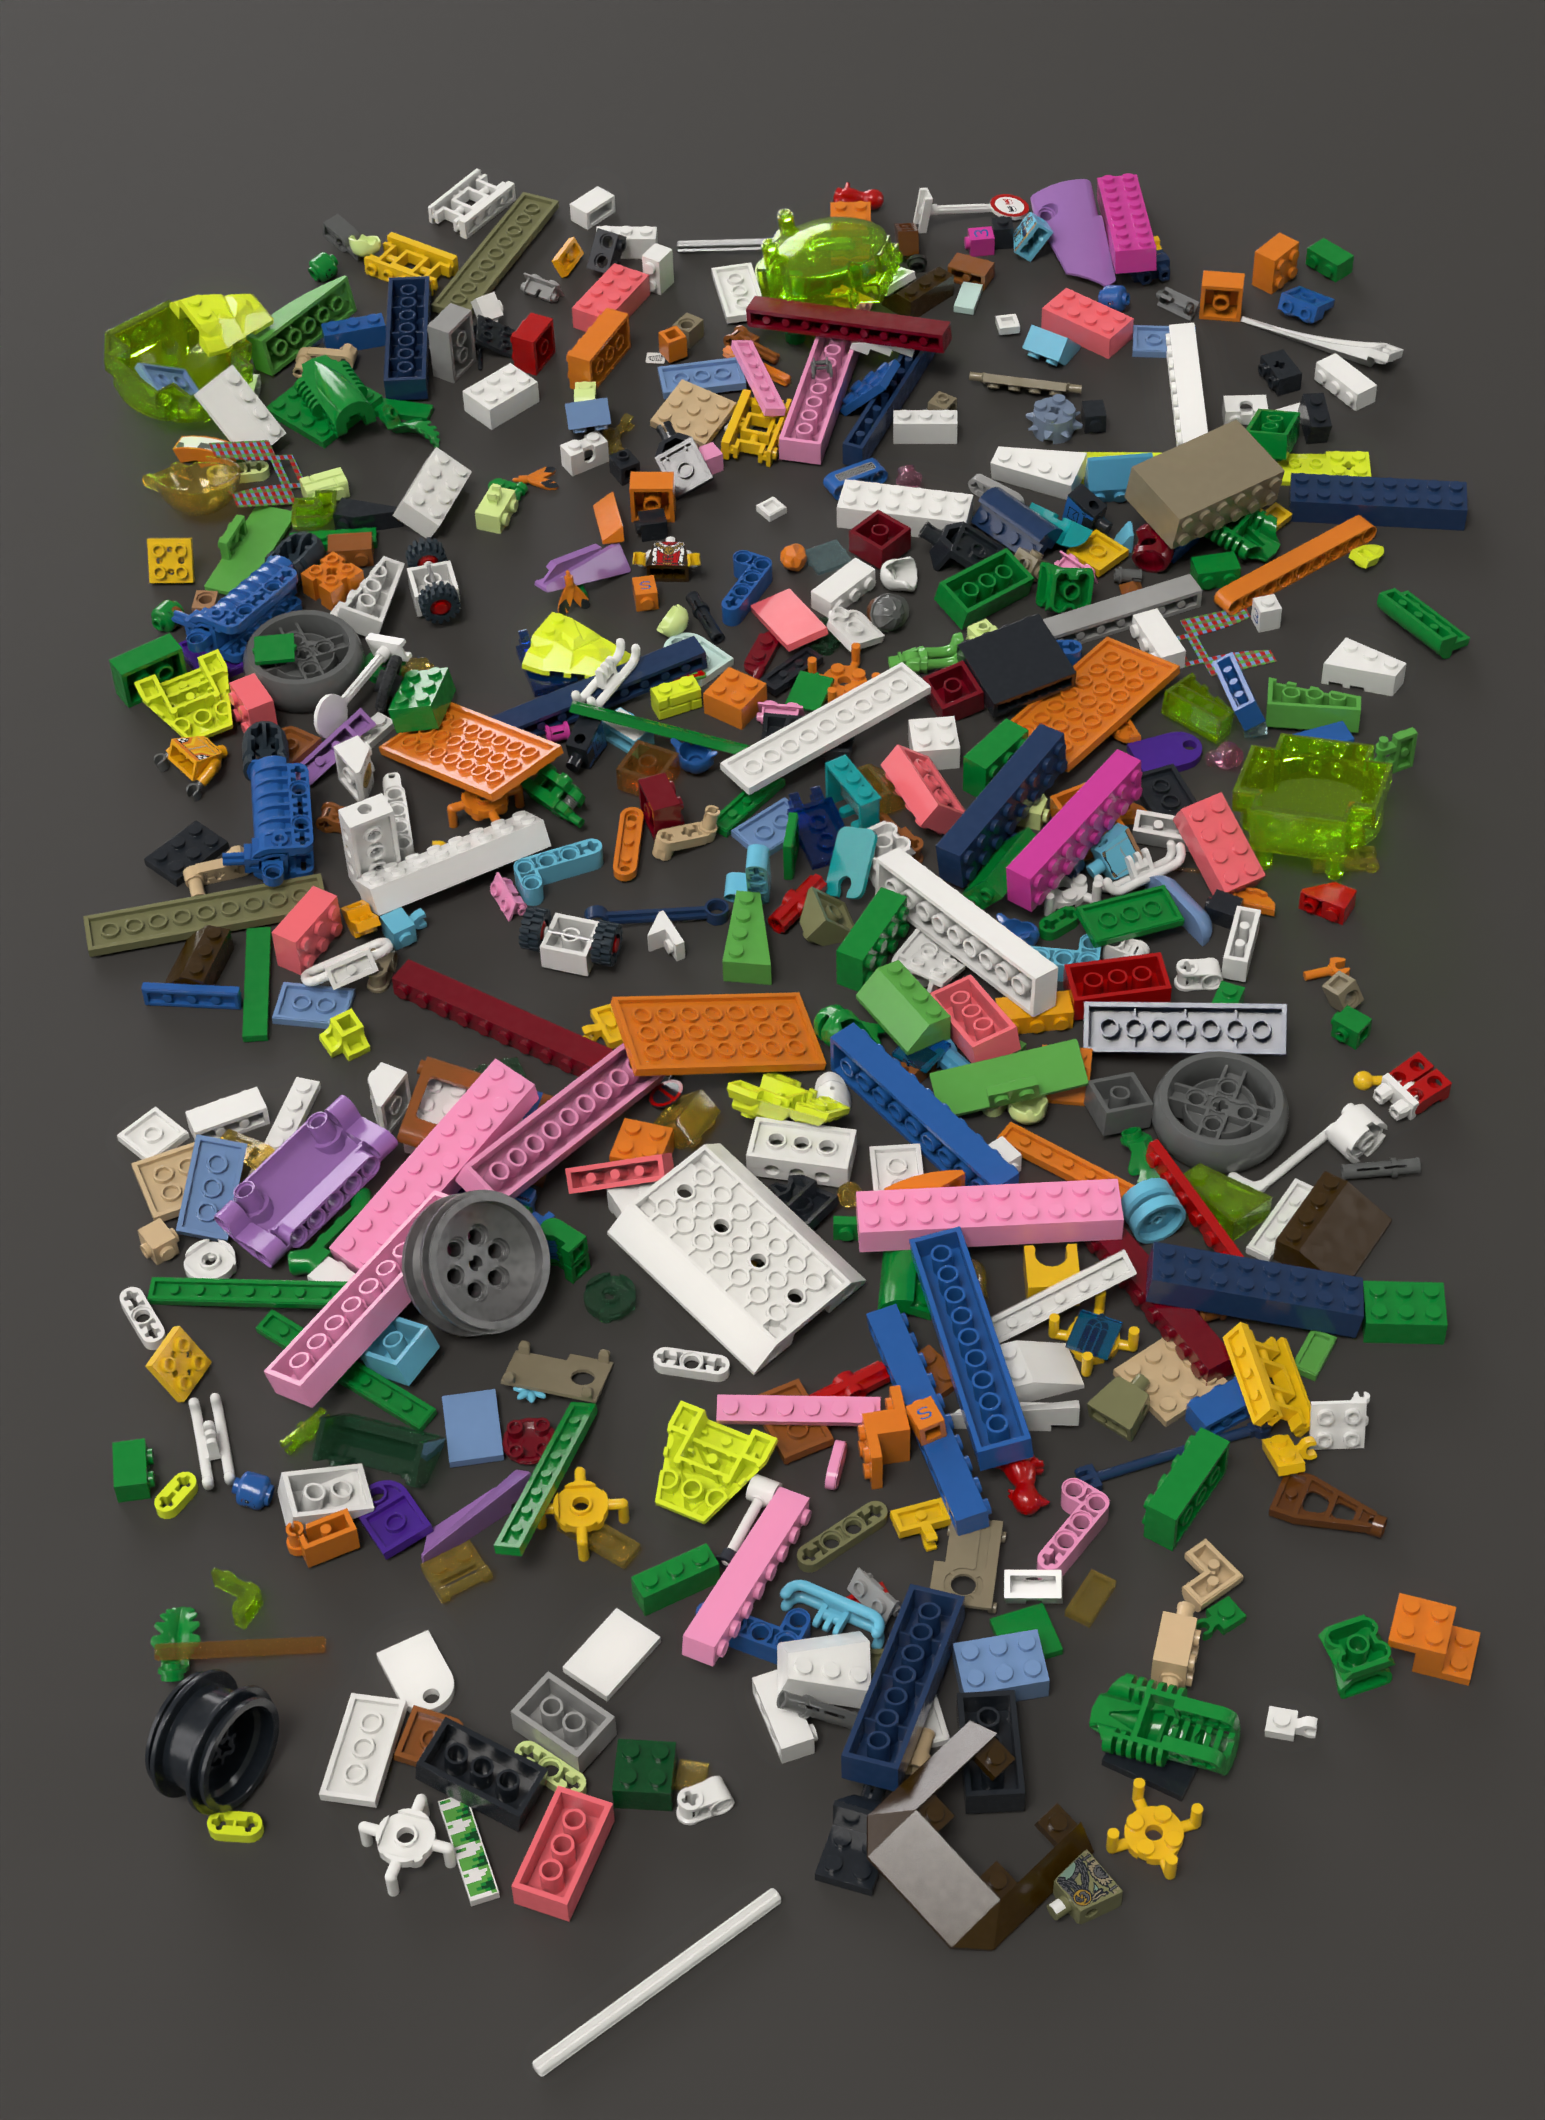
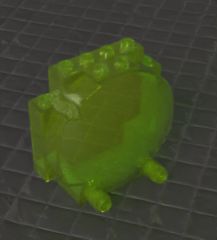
[756,209,903,309]
[104,300,254,423]
[1232,733,1393,880]

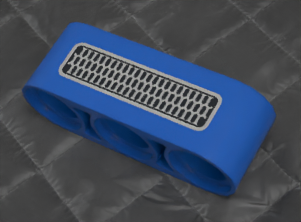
[823,458,888,500]

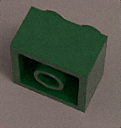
[612,1739,678,1811]

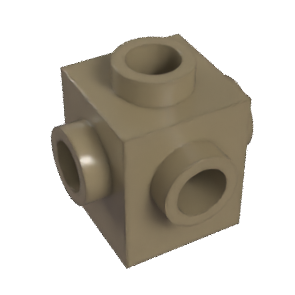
[1014,547,1046,582]

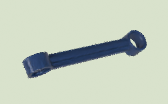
[584,898,729,926]

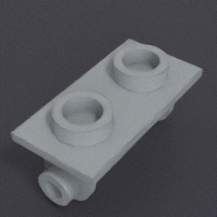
[520,272,564,303]
[847,1567,901,1625]

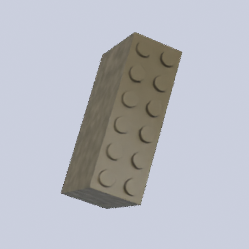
[1125,419,1285,549]

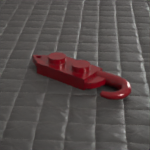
[744,631,781,680]

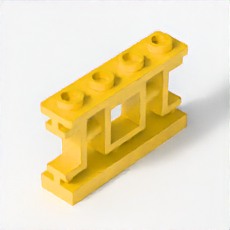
[364,232,459,296]
[721,389,792,467]
[1223,1322,1311,1438]

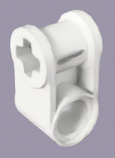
[1101,938,1150,959]
[1174,957,1223,992]
[676,1776,735,1826]

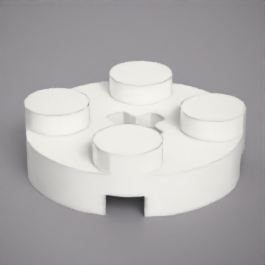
[184,1239,237,1279]

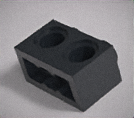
[586,228,627,273]

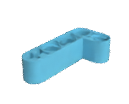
[513,838,604,906]
[724,844,771,904]
[1031,934,1101,982]

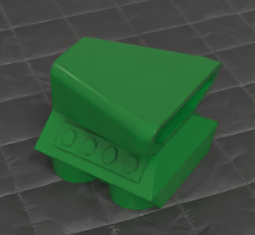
[1036,562,1094,613]
[1318,1614,1396,1699]

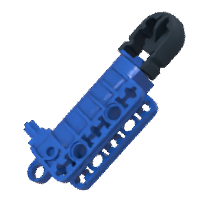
[171,531,325,663]
[222,721,314,887]

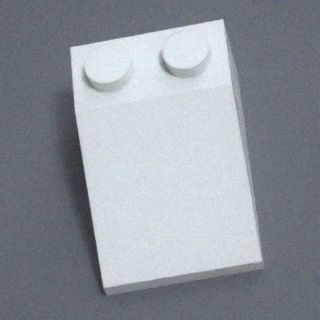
[1000,1340,1084,1402]
[277,1463,374,1535]

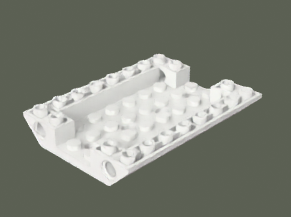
[607,1143,866,1375]

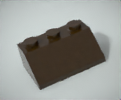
[882,267,954,317]
[164,925,234,986]

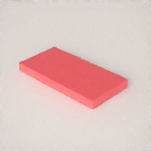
[750,588,828,652]

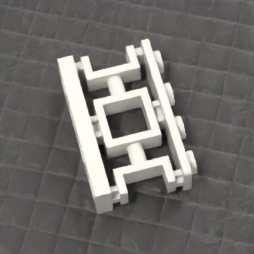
[428,168,516,239]

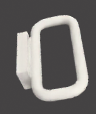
[301,937,393,990]

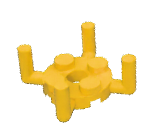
[1048,1290,1140,1377]
[537,1467,630,1562]
[1106,1778,1203,1880]

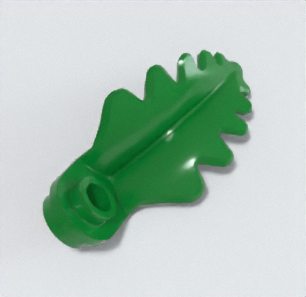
[379,404,440,448]
[1120,1127,1160,1184]
[151,1606,201,1682]

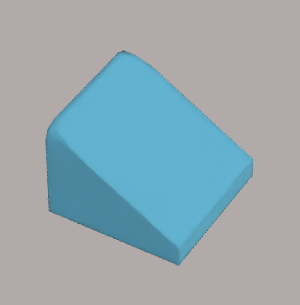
[1114,521,1134,553]

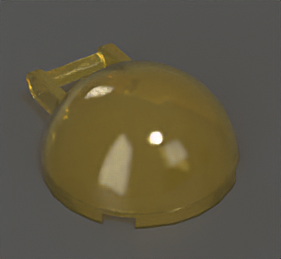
[142,456,241,516]

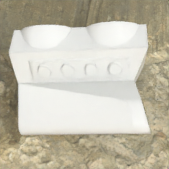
[867,821,916,888]

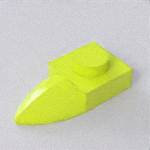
[1348,544,1384,569]

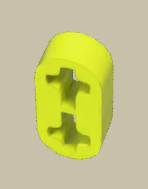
[154,1472,198,1519]
[207,1811,264,1843]

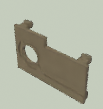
[501,1340,614,1403]
[930,1520,1007,1614]

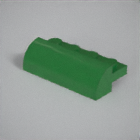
[1377,588,1470,659]
[877,1250,931,1320]

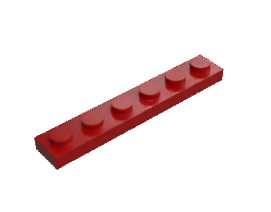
[1146,1139,1244,1257]

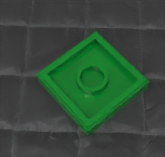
[783,812,799,880]
[989,1603,1063,1660]

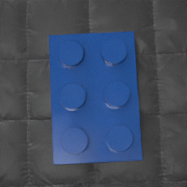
[839,359,901,416]

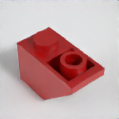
[1298,882,1357,925]

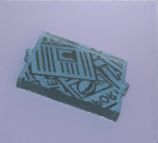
[805,539,852,576]

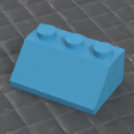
[1084,453,1153,502]

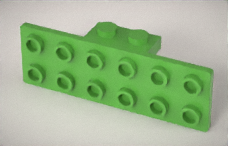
[204,506,297,595]
[930,1039,1089,1116]

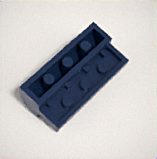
[971,487,1063,554]

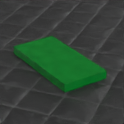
[1075,885,1184,948]

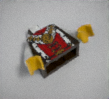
[632,536,701,582]

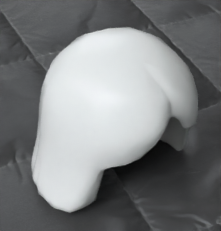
[880,556,918,592]

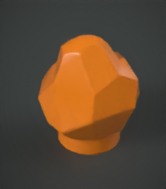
[780,543,808,571]

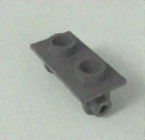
[1156,287,1200,321]

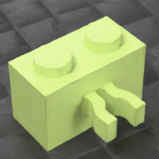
[475,483,518,534]

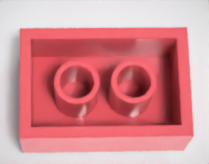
[272,886,343,975]

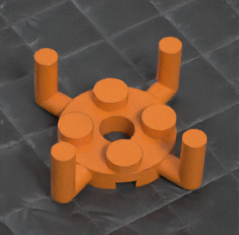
[808,643,880,703]
[447,784,525,828]

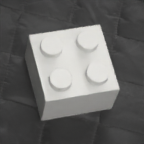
[908,716,960,770]

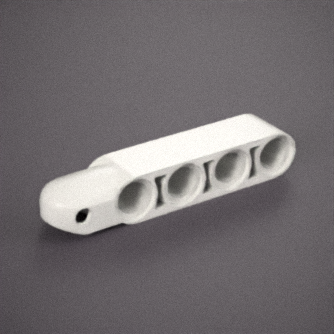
[383,772,415,862]

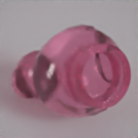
[896,465,922,488]
[1205,741,1244,770]

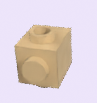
[138,1218,180,1265]

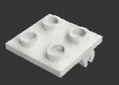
[902,947,965,993]
[1309,1392,1370,1450]

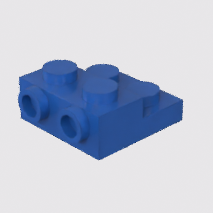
[1277,286,1335,323]

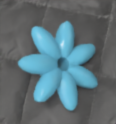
[513,1387,546,1403]

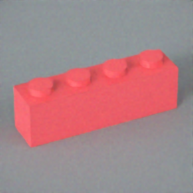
[565,1153,674,1194]

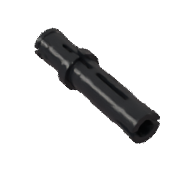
[686,591,725,645]

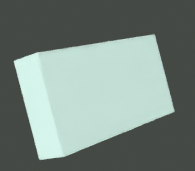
[954,282,983,315]

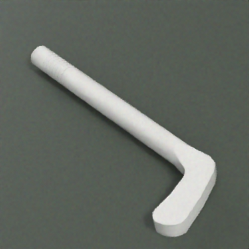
[1228,1128,1328,1195]

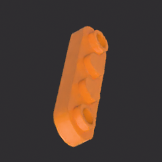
[613,807,644,881]

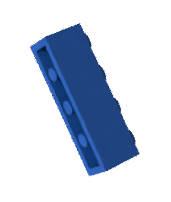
[1212,652,1266,731]

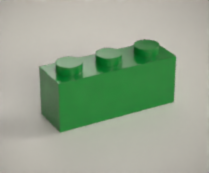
[631,1543,720,1616]

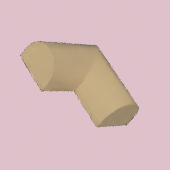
[1182,1539,1244,1612]

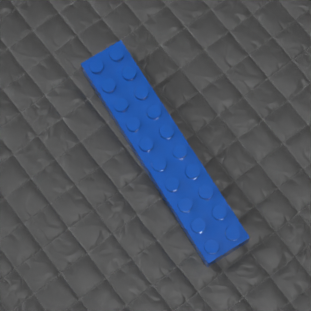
[830,1022,1019,1186]
[909,1226,1034,1471]

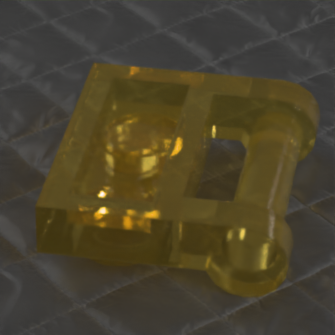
[420,1540,493,1604]

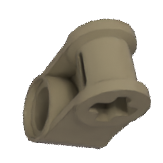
[367,948,398,993]

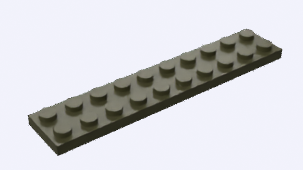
[431,192,559,315]
[83,873,325,957]

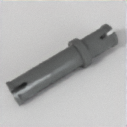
[1341,1157,1421,1180]
[776,1690,858,1730]

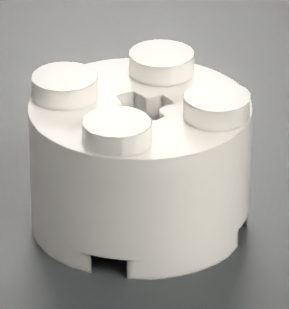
[1325,1103,1387,1163]

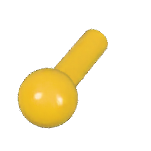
[1353,1071,1383,1090]

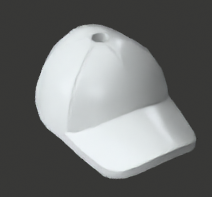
[815,1072,852,1110]

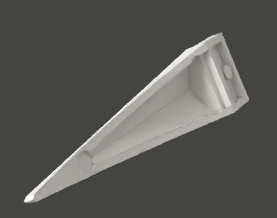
[1240,316,1404,367]

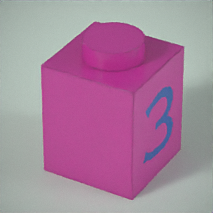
[964,226,995,257]

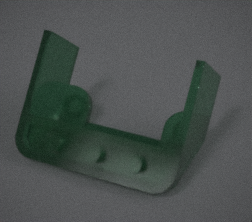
[312,1413,445,1487]

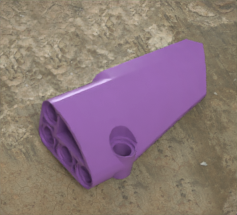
[1030,179,1116,287]

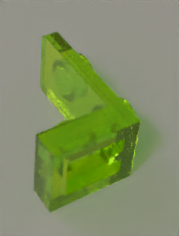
[211,1567,264,1630]

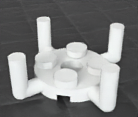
[1044,873,1102,916]
[358,1794,457,1897]

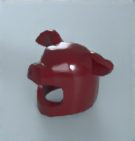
[1132,524,1175,573]

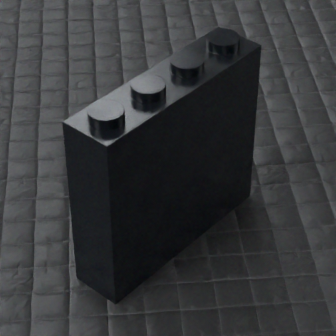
[957,614,1077,718]

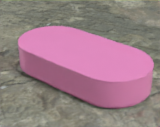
[825,1440,847,1490]

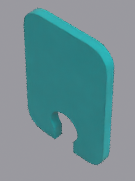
[826,827,878,900]

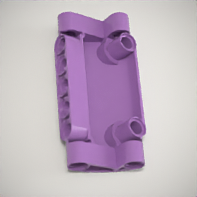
[214,1095,398,1268]

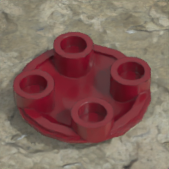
[502,1417,555,1465]

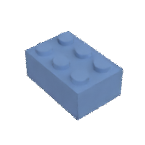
[565,397,611,433]
[952,1629,1050,1701]

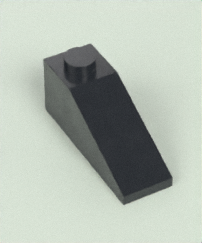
[333,498,405,531]

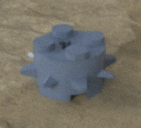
[1026,394,1083,444]

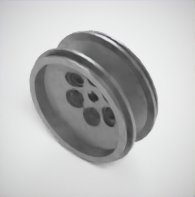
[402,1190,550,1337]

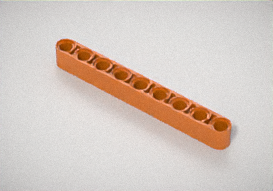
[1214,515,1377,616]

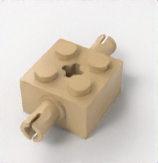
[1151,1601,1201,1689]

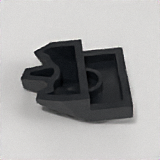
[769,1175,840,1230]

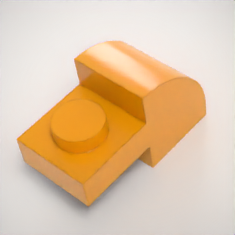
[340,900,381,938]

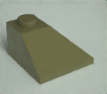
[799,886,854,946]

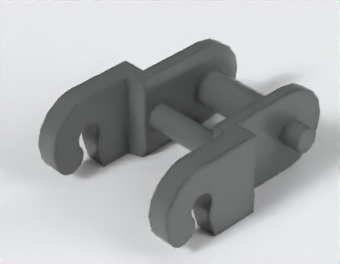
[810,357,833,379]

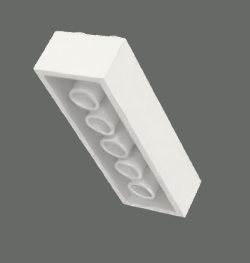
[837,479,973,537]

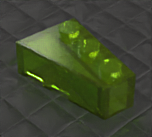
[1161,673,1235,744]
[1184,1163,1272,1241]

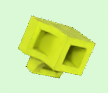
[319,1008,370,1061]

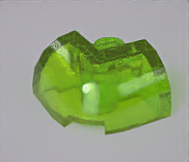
[291,490,337,530]

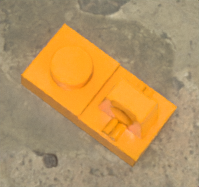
[551,237,584,278]

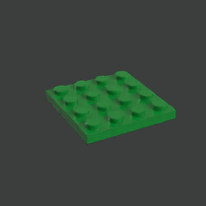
[266,385,383,449]

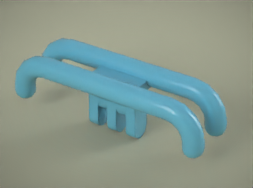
[780,1580,885,1649]

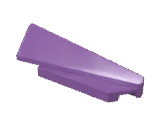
[534,543,631,593]
[295,708,377,786]
[421,1470,531,1568]

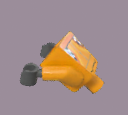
[154,736,227,801]

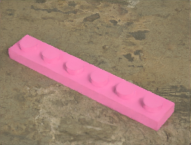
[731,340,786,417]
[716,1395,881,1426]

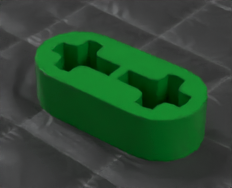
[1039,906,1079,941]

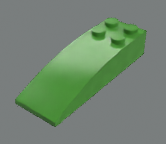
[246,275,357,376]

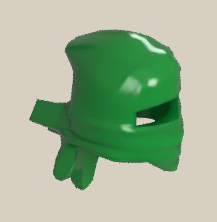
[813,1004,886,1047]

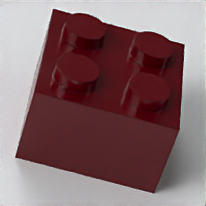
[849,510,911,570]
[922,660,984,721]
[638,772,685,842]

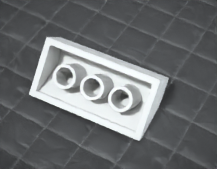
[194,364,286,462]

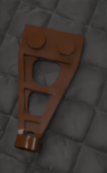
[1269,1472,1388,1538]

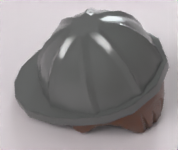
[867,593,909,632]

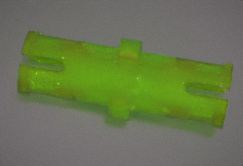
[279,1407,332,1455]

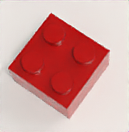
[510,313,556,376]

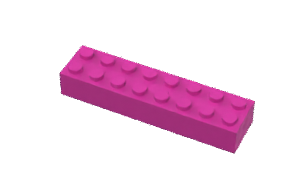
[1097,173,1156,274]
[1006,749,1143,912]

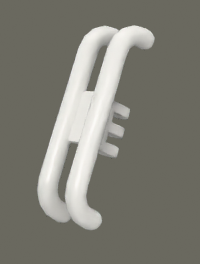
[571,638,640,707]
[1094,840,1186,896]
[189,1393,236,1490]

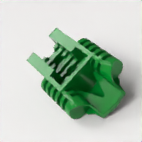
[294,355,376,437]
[1203,508,1281,562]
[1089,1673,1241,1776]

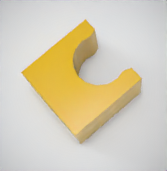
[1023,1244,1080,1306]

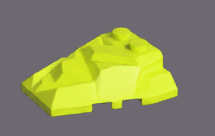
[169,294,274,357]
[522,612,631,679]
[134,649,233,738]
[727,1072,850,1126]
[655,1401,778,1525]

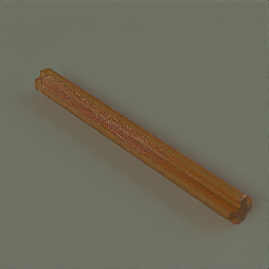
[154,1636,326,1661]

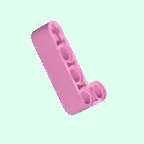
[1037,1478,1109,1580]

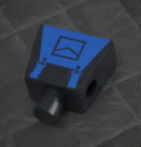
[1061,484,1113,535]
[566,715,607,772]

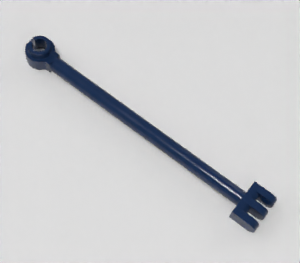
[1074,1421,1273,1491]

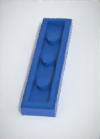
[141,982,243,1009]

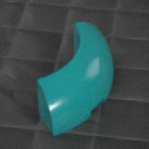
[1029,502,1093,547]

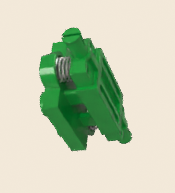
[521,763,586,828]

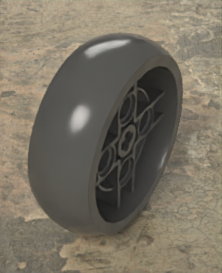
[243,610,365,713]
[1151,1051,1289,1174]

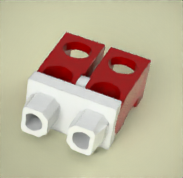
[1373,1051,1452,1121]

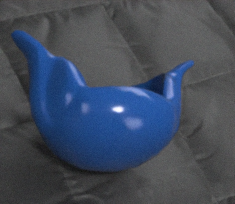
[670,738,717,774]
[996,913,1040,946]

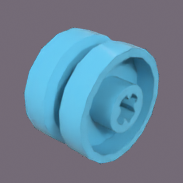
[1121,1178,1186,1244]

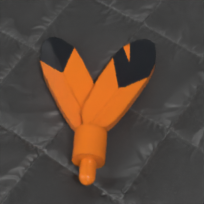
[512,467,558,490]
[558,570,590,616]

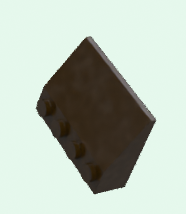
[1273,1171,1392,1276]

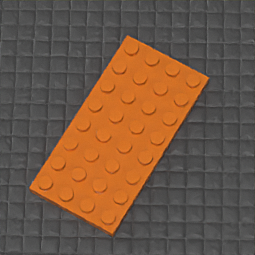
[1011,637,1180,772]
[379,702,564,802]
[610,992,826,1076]

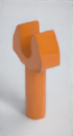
[1303,957,1350,981]

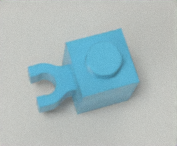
[380,907,427,950]

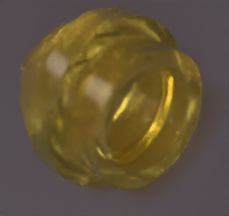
[837,1182,862,1208]

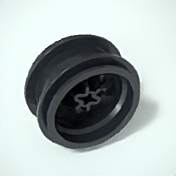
[145,1669,279,1815]

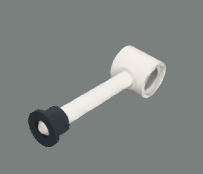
[716,1474,782,1570]

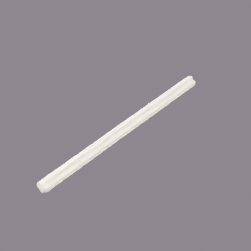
[532,1888,781,2077]

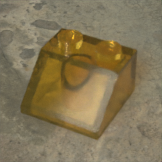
[653,1089,721,1149]

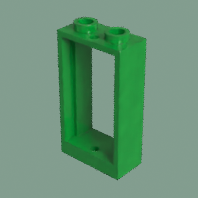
[962,827,1036,910]

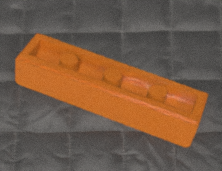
[593,492,624,544]

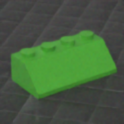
[856,960,951,1056]

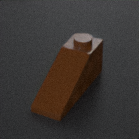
[894,223,919,259]

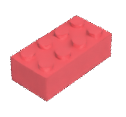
[572,263,650,332]
[1041,288,1134,359]
[881,744,965,835]
[1173,792,1266,895]
[930,974,1021,1063]
[511,1785,615,1922]

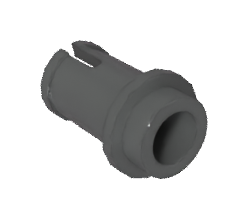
[1113,566,1142,584]

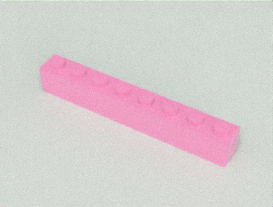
[682,1487,812,1667]

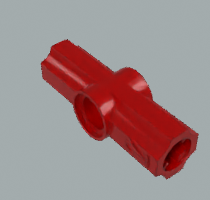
[768,873,827,934]
[809,1361,890,1397]

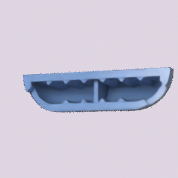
[1145,875,1213,947]

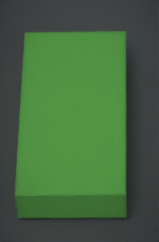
[1295,1330,1337,1381]

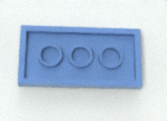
[657,357,746,399]
[176,1134,247,1242]

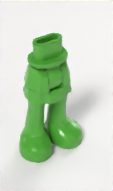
[888,632,964,674]

